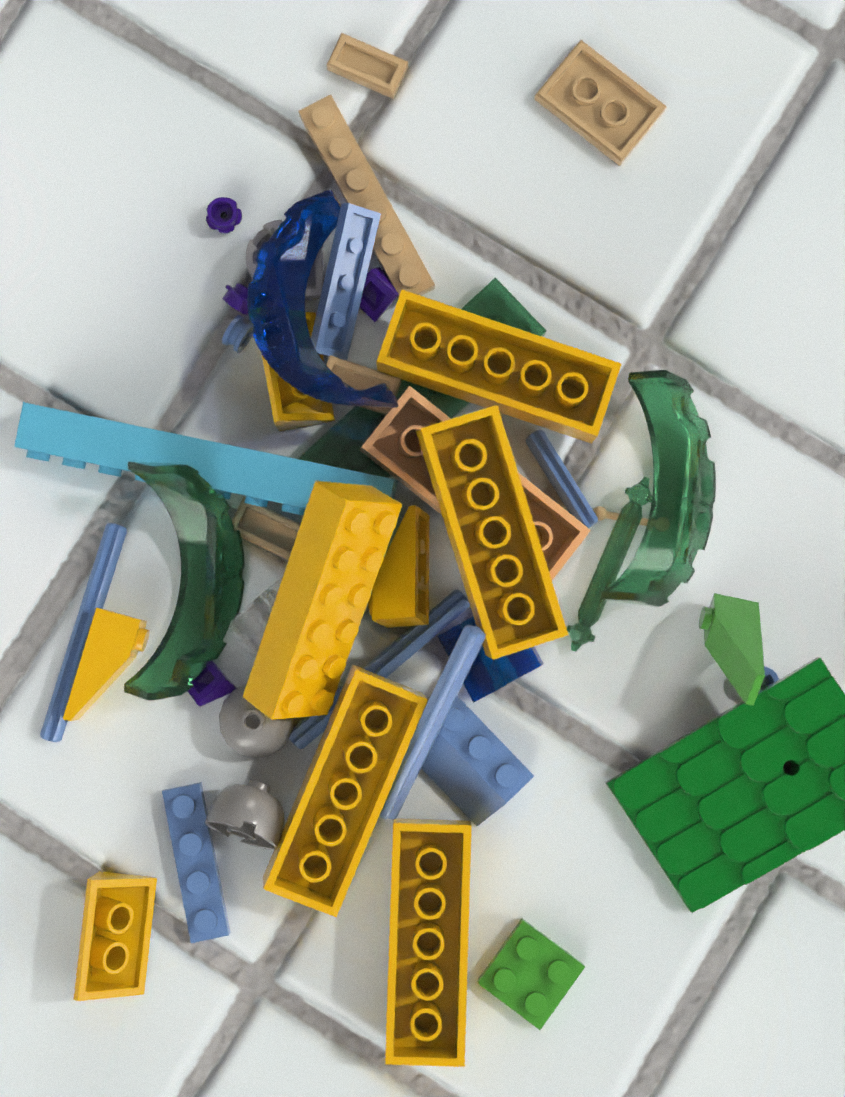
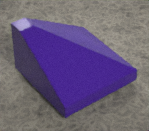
[359,267,399,322]
[179,655,236,707]

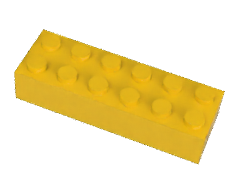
[376,289,622,444]
[416,405,568,660]
[243,481,402,720]
[263,664,428,917]
[385,818,472,1067]

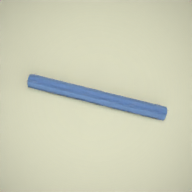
[40,523,127,742]
[289,589,470,749]
[380,625,486,820]

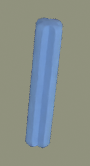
[525,429,598,528]

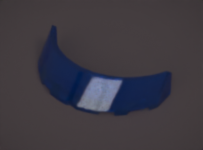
[247,190,398,408]

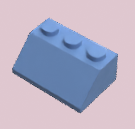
[421,696,534,826]

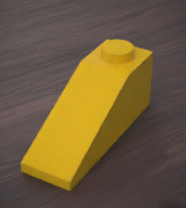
[368,505,430,628]
[63,607,150,721]

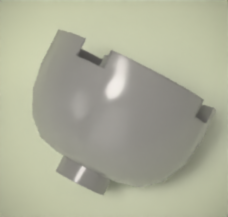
[219,683,296,758]
[205,780,285,849]

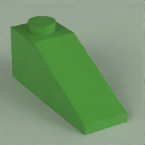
[699,593,765,705]

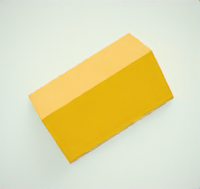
[254,309,335,431]
[73,871,157,1001]

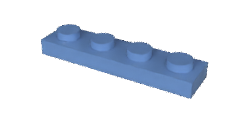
[308,203,381,361]
[162,782,231,943]

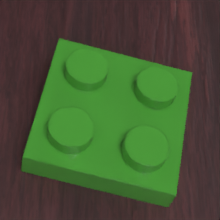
[477,918,585,1030]

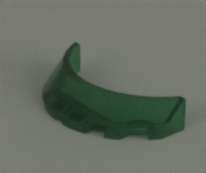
[600,370,716,607]
[124,461,245,701]

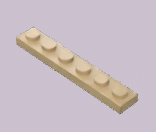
[298,94,435,298]

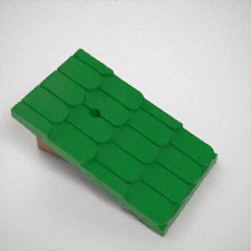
[605,657,845,913]

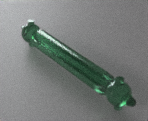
[566,477,654,652]

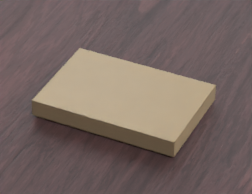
[534,40,667,166]

